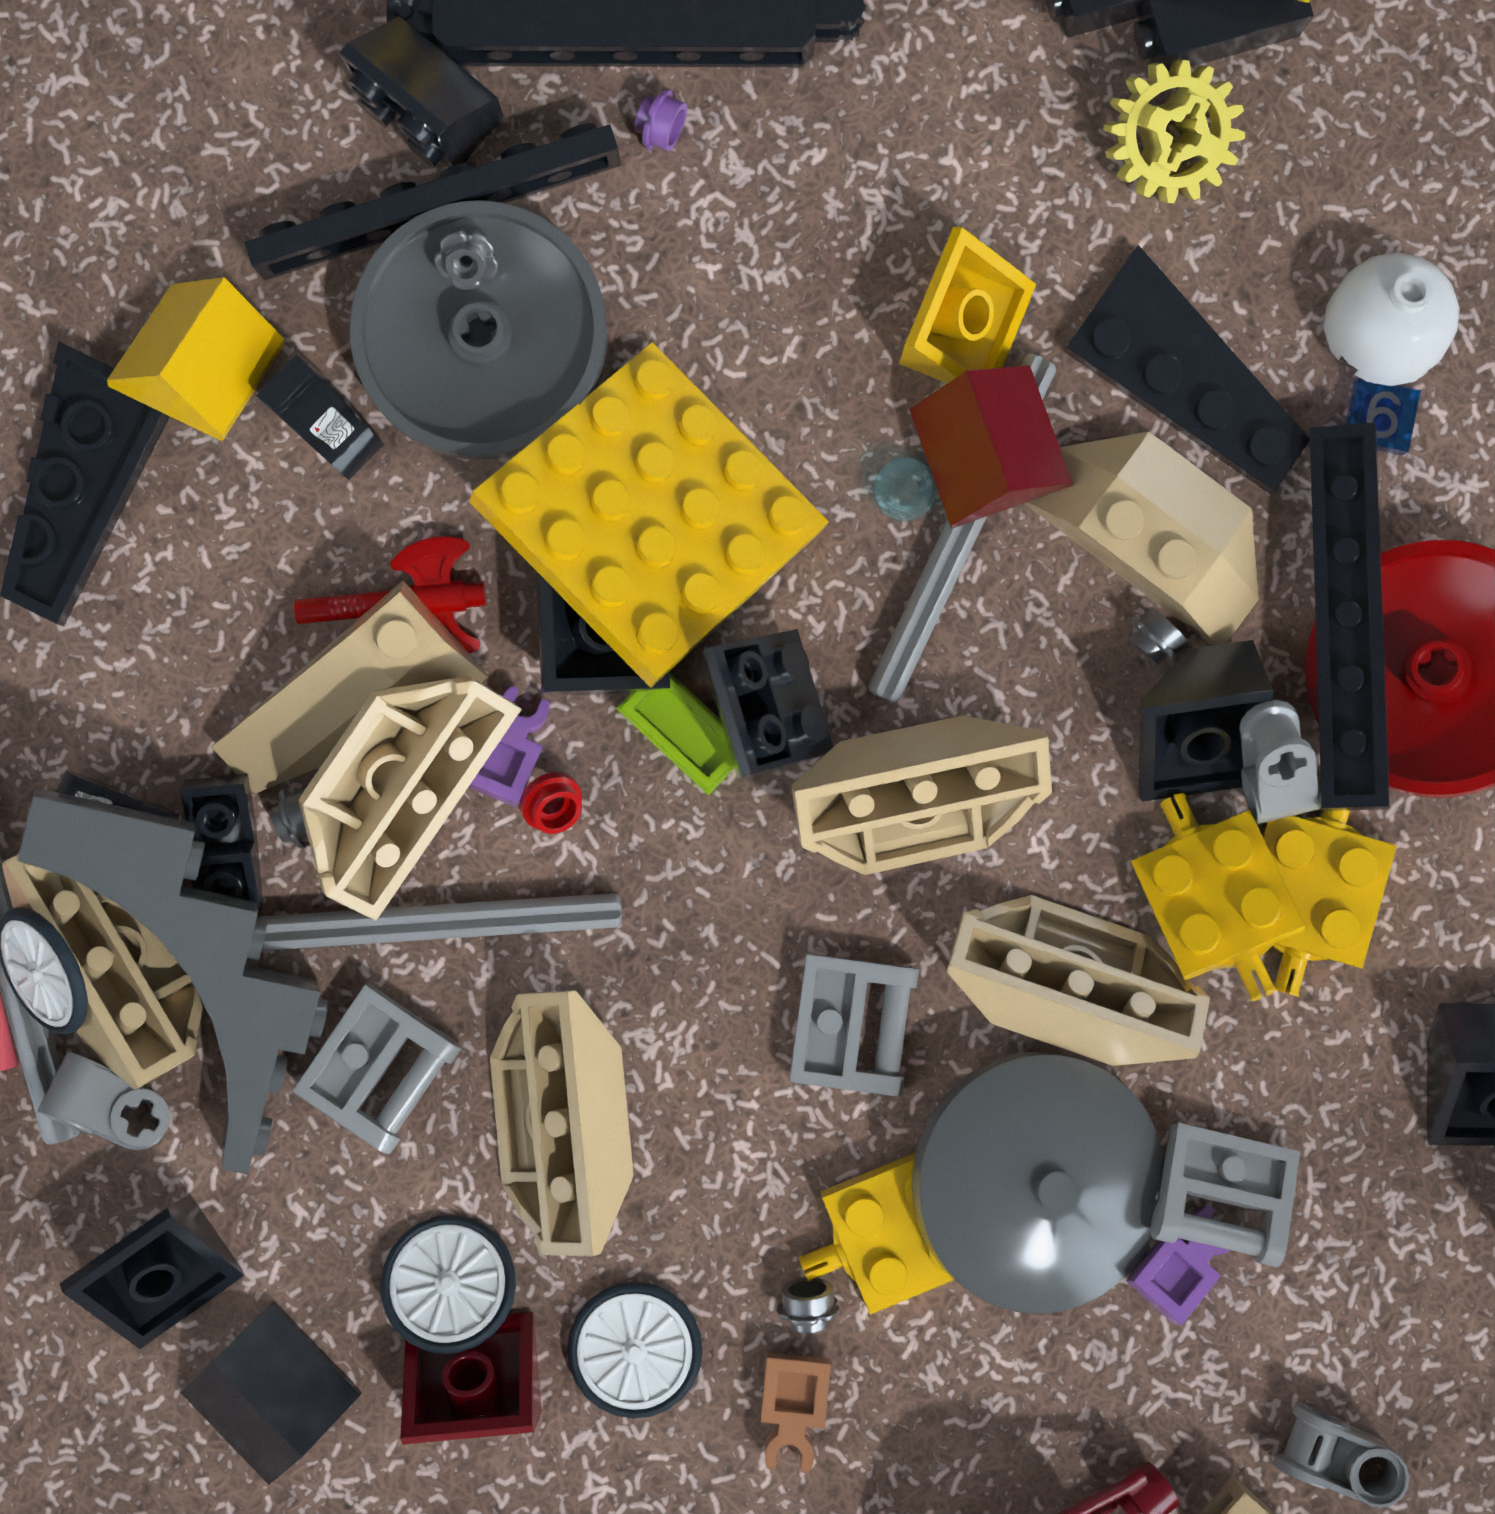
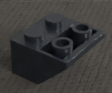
[339,16,504,168]
[702,629,833,781]

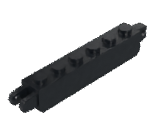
[386,0,867,68]

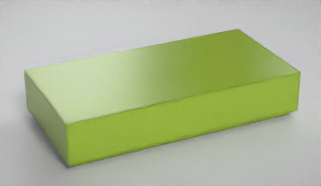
[616,673,735,796]

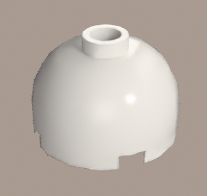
[1323,252,1460,386]

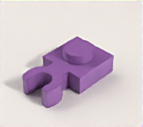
[468,686,549,808]
[1126,1206,1230,1326]

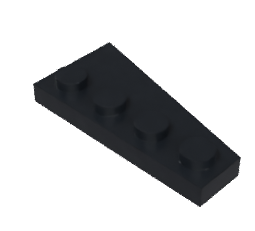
[1064,245,1310,494]
[0,341,170,626]

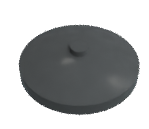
[349,201,608,460]
[912,1052,1164,1314]

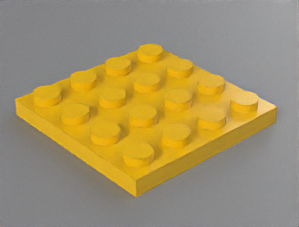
[469,342,829,688]

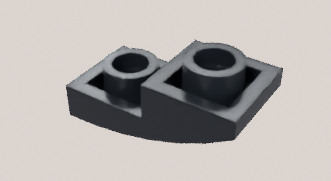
[180,774,263,910]

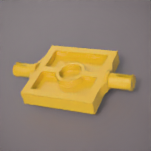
[1131,793,1305,1002]
[1262,810,1397,997]
[798,1152,954,1315]

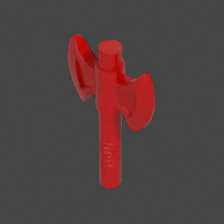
[294,537,487,654]

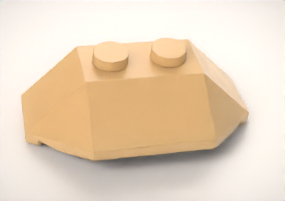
[1024,432,1259,645]
[298,676,522,921]
[792,715,1052,875]
[2,854,204,1090]
[947,895,1210,1066]
[490,990,634,1256]

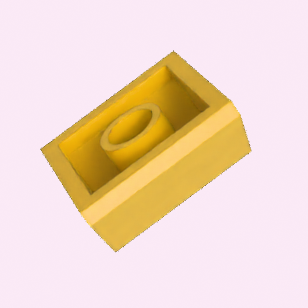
[899,226,1037,383]
[107,277,284,442]

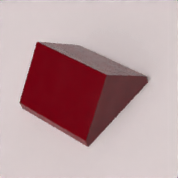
[909,365,1073,529]
[400,1312,542,1445]

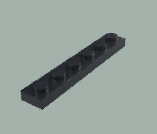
[244,123,622,281]
[1309,422,1390,811]

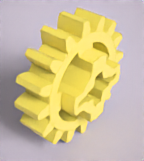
[1103,60,1245,203]

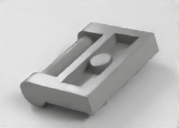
[789,953,920,1096]
[292,983,462,1154]
[1150,1123,1300,1267]

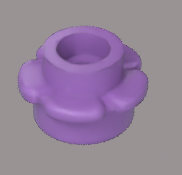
[635,89,688,151]

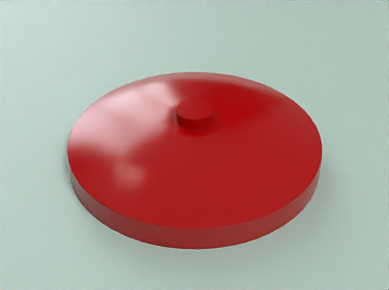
[1305,540,1495,798]

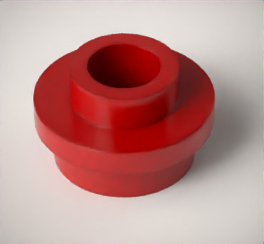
[519,772,582,834]

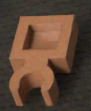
[760,1352,831,1473]

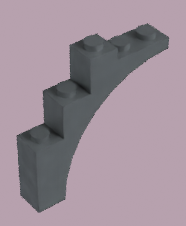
[17,788,328,1174]

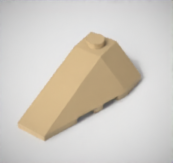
[211,581,488,794]

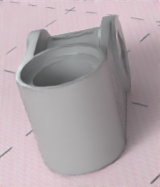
[1240,700,1321,824]
[37,1052,170,1151]
[1273,1402,1409,1508]

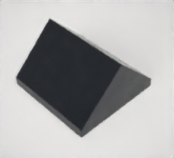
[536,571,671,695]
[60,1194,245,1349]
[180,1301,362,1485]

